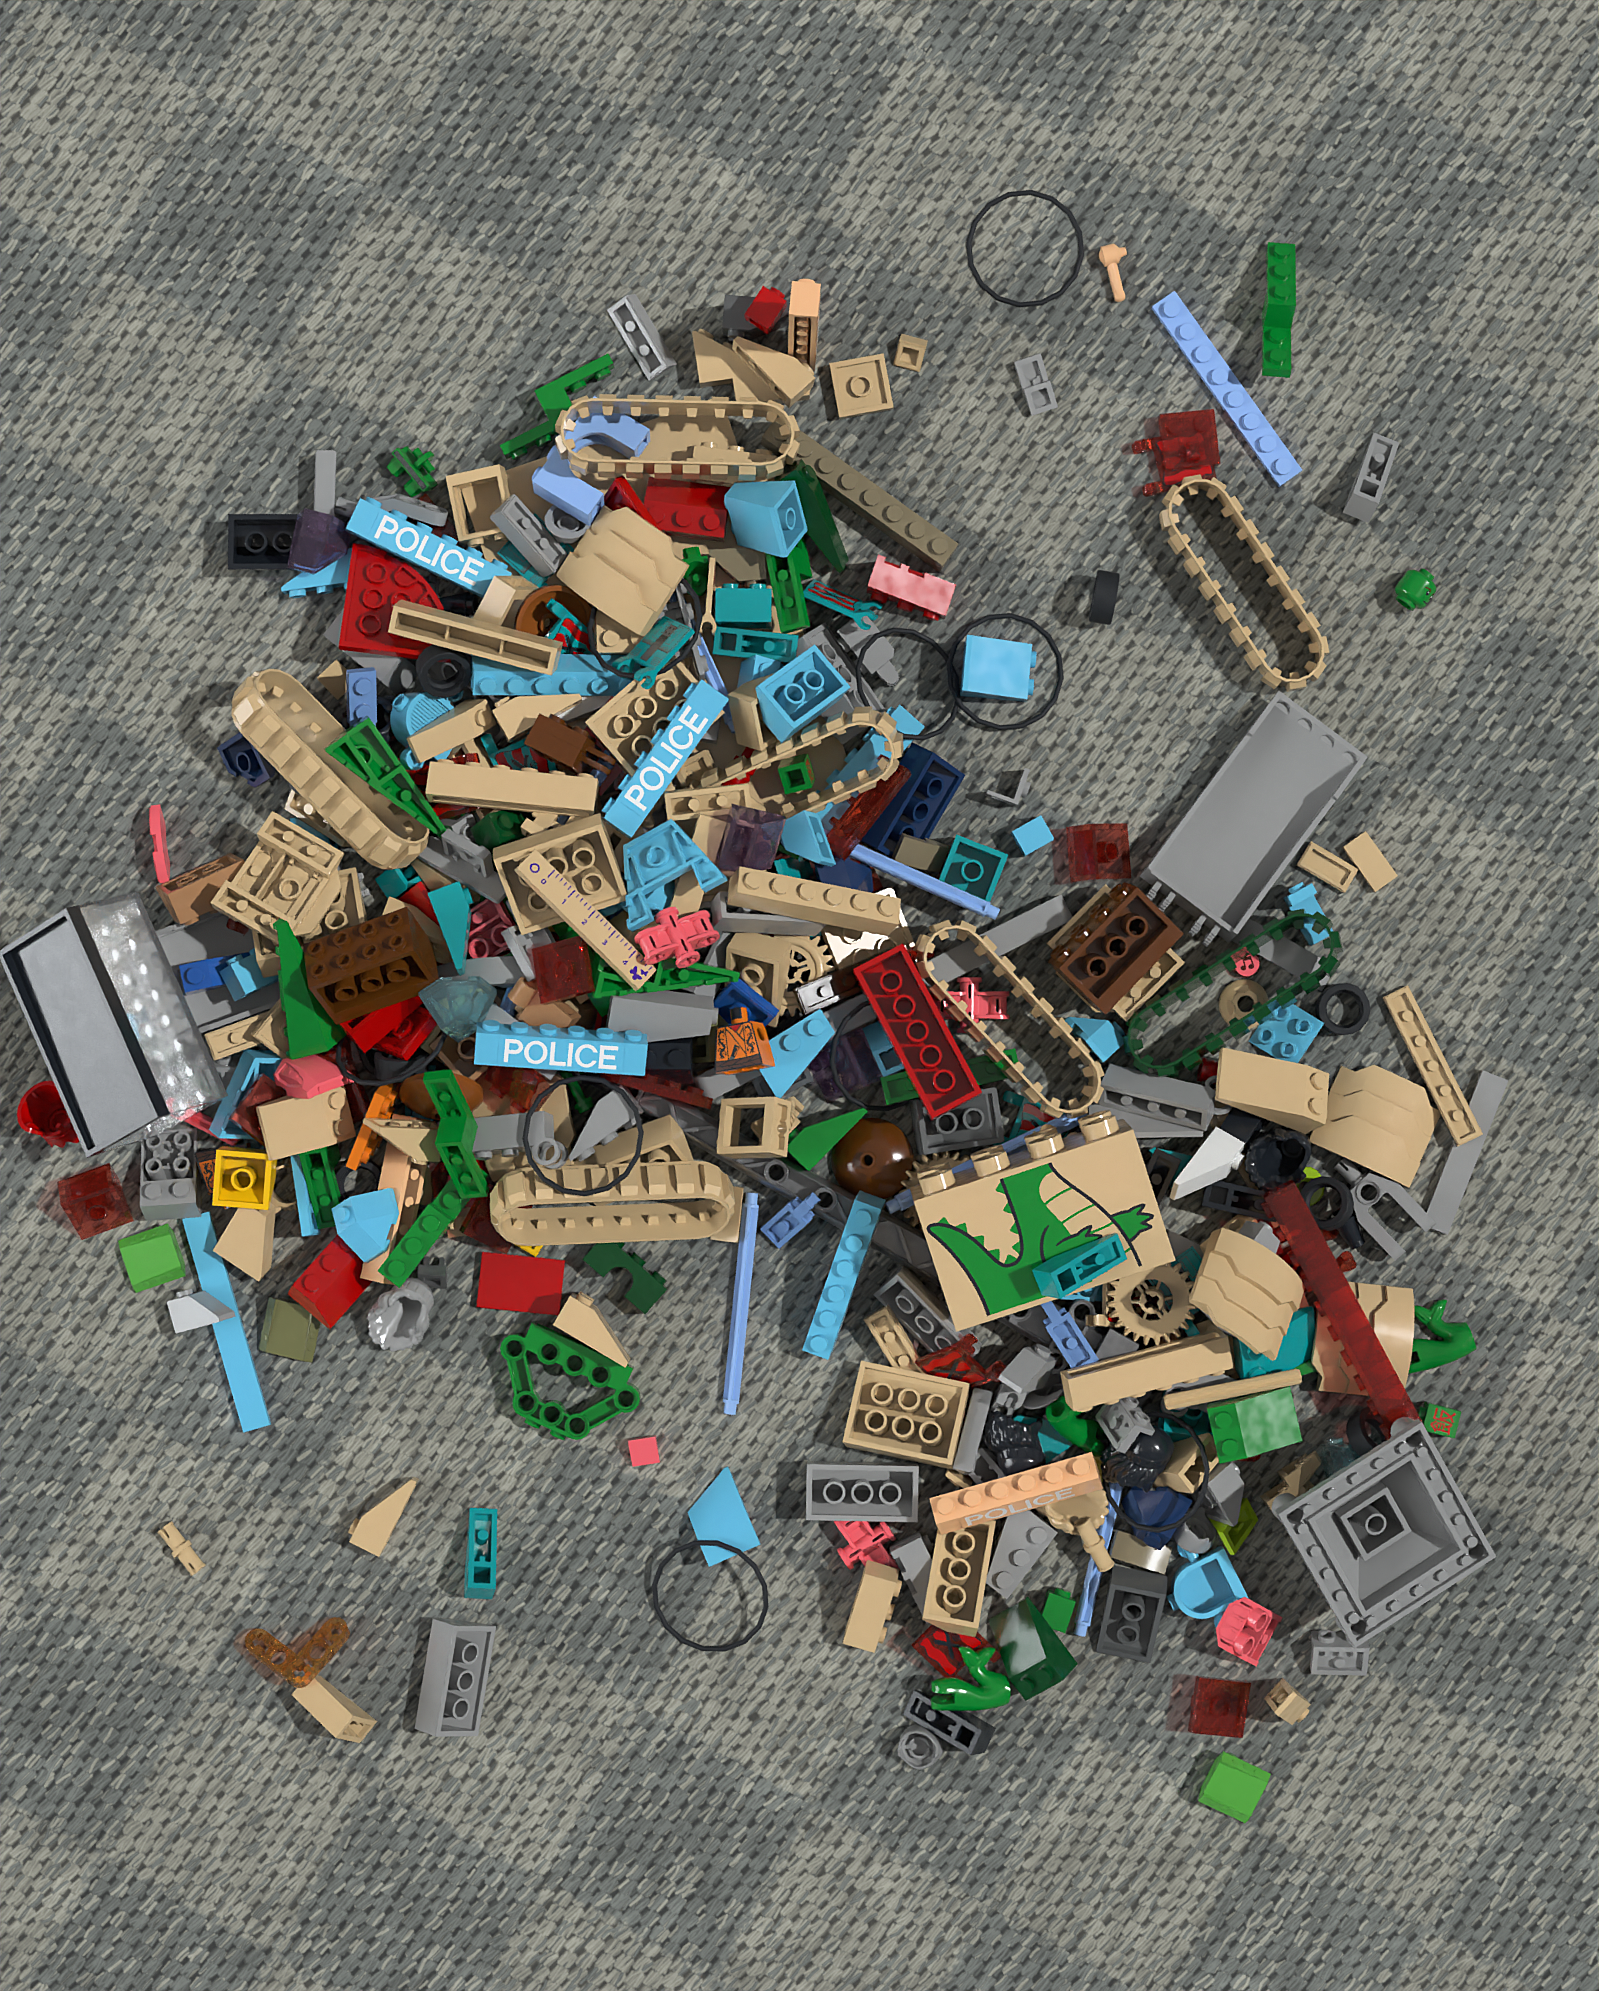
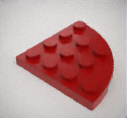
[339,543,451,663]

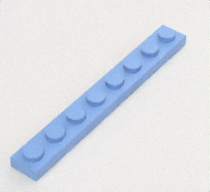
[1151,291,1302,487]

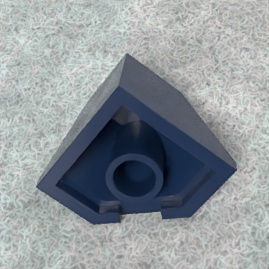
[217,732,276,788]
[814,853,874,893]
[1121,1486,1192,1551]

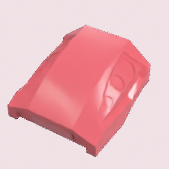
[468,898,516,959]
[273,1054,354,1099]
[1216,1597,1283,1667]

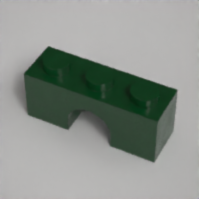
[582,1242,668,1314]

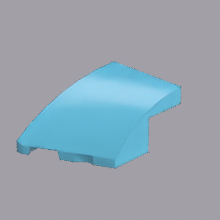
[688,1466,760,1567]

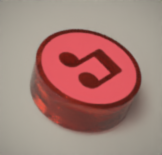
[1234,954,1261,978]

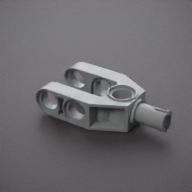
[334,494,448,555]
[1334,1158,1436,1261]

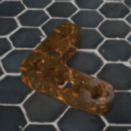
[245,1617,350,1688]

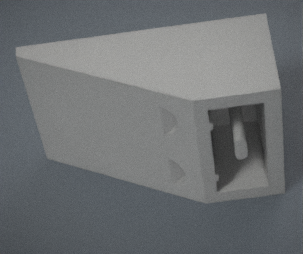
[568,1084,644,1162]
[140,1128,202,1221]

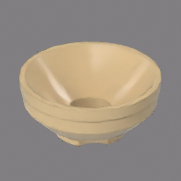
[1218,979,1269,1029]

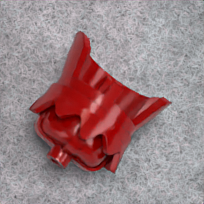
[17,1081,79,1148]

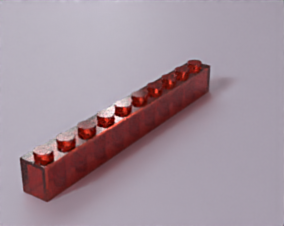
[1261,1179,1425,1440]

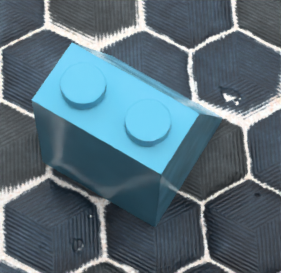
[724,480,808,557]
[960,635,1037,702]

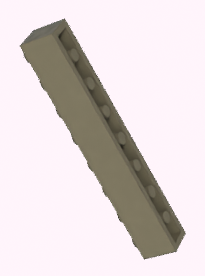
[761,421,958,573]

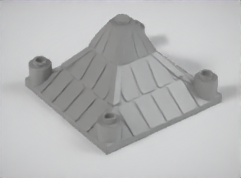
[1272,1417,1496,1648]

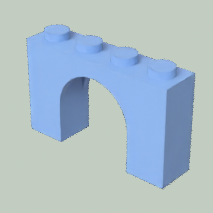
[531,396,650,526]

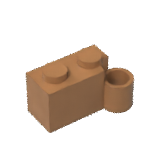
[507,976,581,1028]

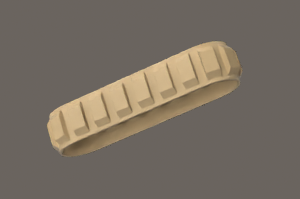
[555,394,800,481]
[1159,474,1329,692]
[232,669,429,870]
[685,706,904,834]
[913,920,1104,1119]
[490,1161,735,1246]

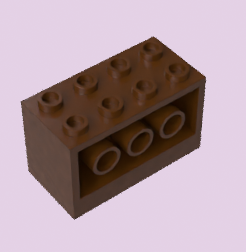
[1047,882,1184,1015]
[303,907,440,1025]

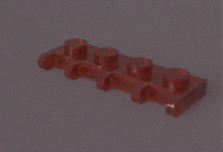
[826,754,912,861]
[600,1073,713,1109]

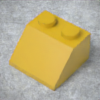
[212,1146,277,1210]

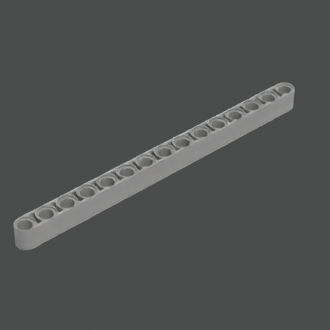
[694,894,1073,1103]

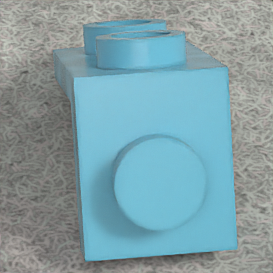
[1283,882,1333,946]

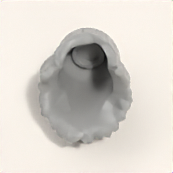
[366,1277,434,1352]

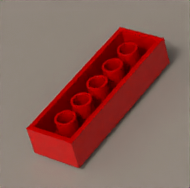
[853,943,982,1121]

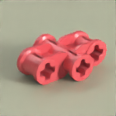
[634,907,720,968]
[930,977,1010,1033]
[834,1521,900,1571]

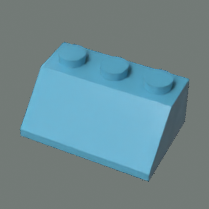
[755,644,850,743]

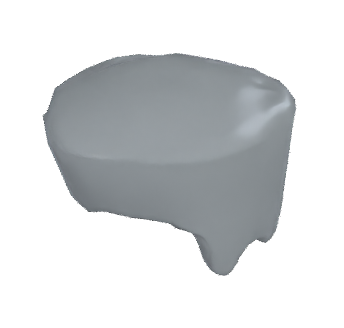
[1173,1506,1217,1554]
[897,1724,943,1770]

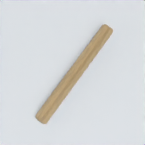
[1164,1369,1302,1410]

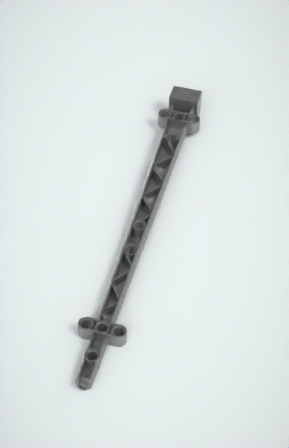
[572,1071,1139,1374]

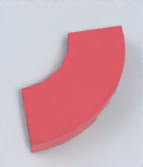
[149,804,170,883]

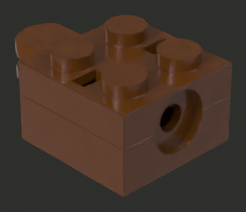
[524,713,616,776]

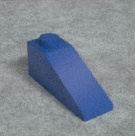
[179,952,250,995]

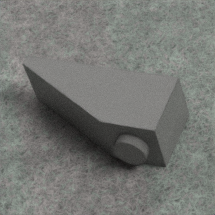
[1343,433,1399,523]

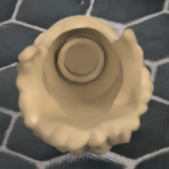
[1035,1489,1109,1536]

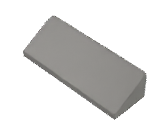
[607,294,677,381]
[313,450,336,537]
[490,494,568,577]
[953,1388,993,1475]

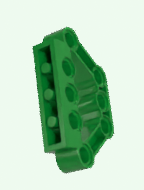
[500,1321,641,1440]

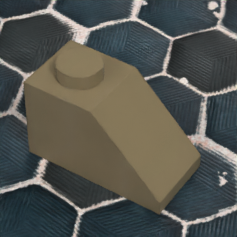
[709,547,767,588]

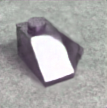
[287,508,351,575]

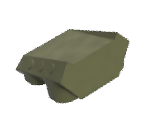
[258,1297,322,1363]

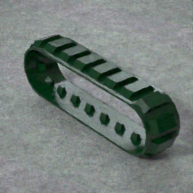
[1123,909,1343,1078]

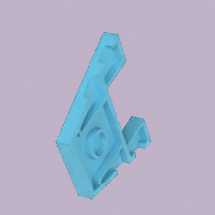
[623,819,728,932]

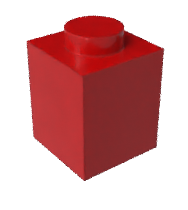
[745,286,787,335]

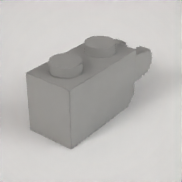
[836,616,900,687]

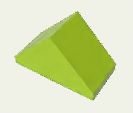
[1209,1498,1258,1555]

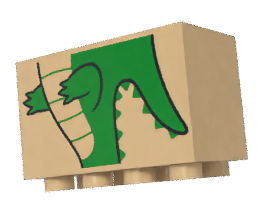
[910,1110,1176,1332]

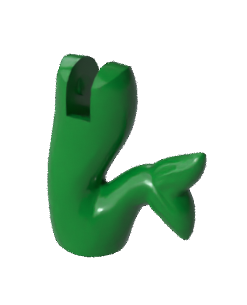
[1408,1300,1476,1374]
[1046,1396,1107,1457]
[931,1646,1011,1711]

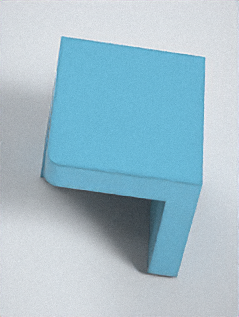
[1011,815,1054,857]

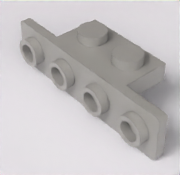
[654,578,709,681]
[417,829,507,904]
[501,900,579,999]

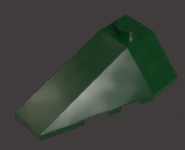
[774,459,849,573]

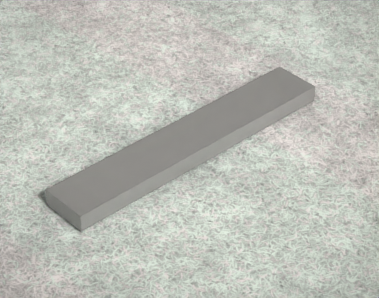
[1425,1070,1508,1235]

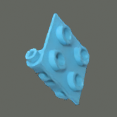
[1249,1004,1324,1063]

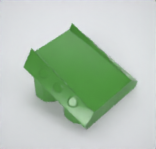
[118,1224,186,1293]
[1198,1751,1271,1823]

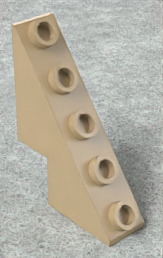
[692,329,811,404]

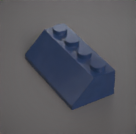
[856,743,965,868]

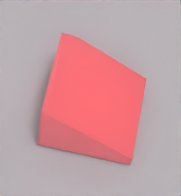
[628,1435,660,1467]

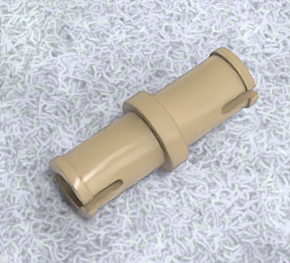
[1074,1516,1115,1572]
[158,1521,206,1576]

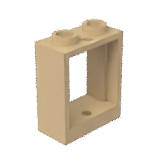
[446,464,510,547]
[473,576,539,629]
[716,1097,792,1159]

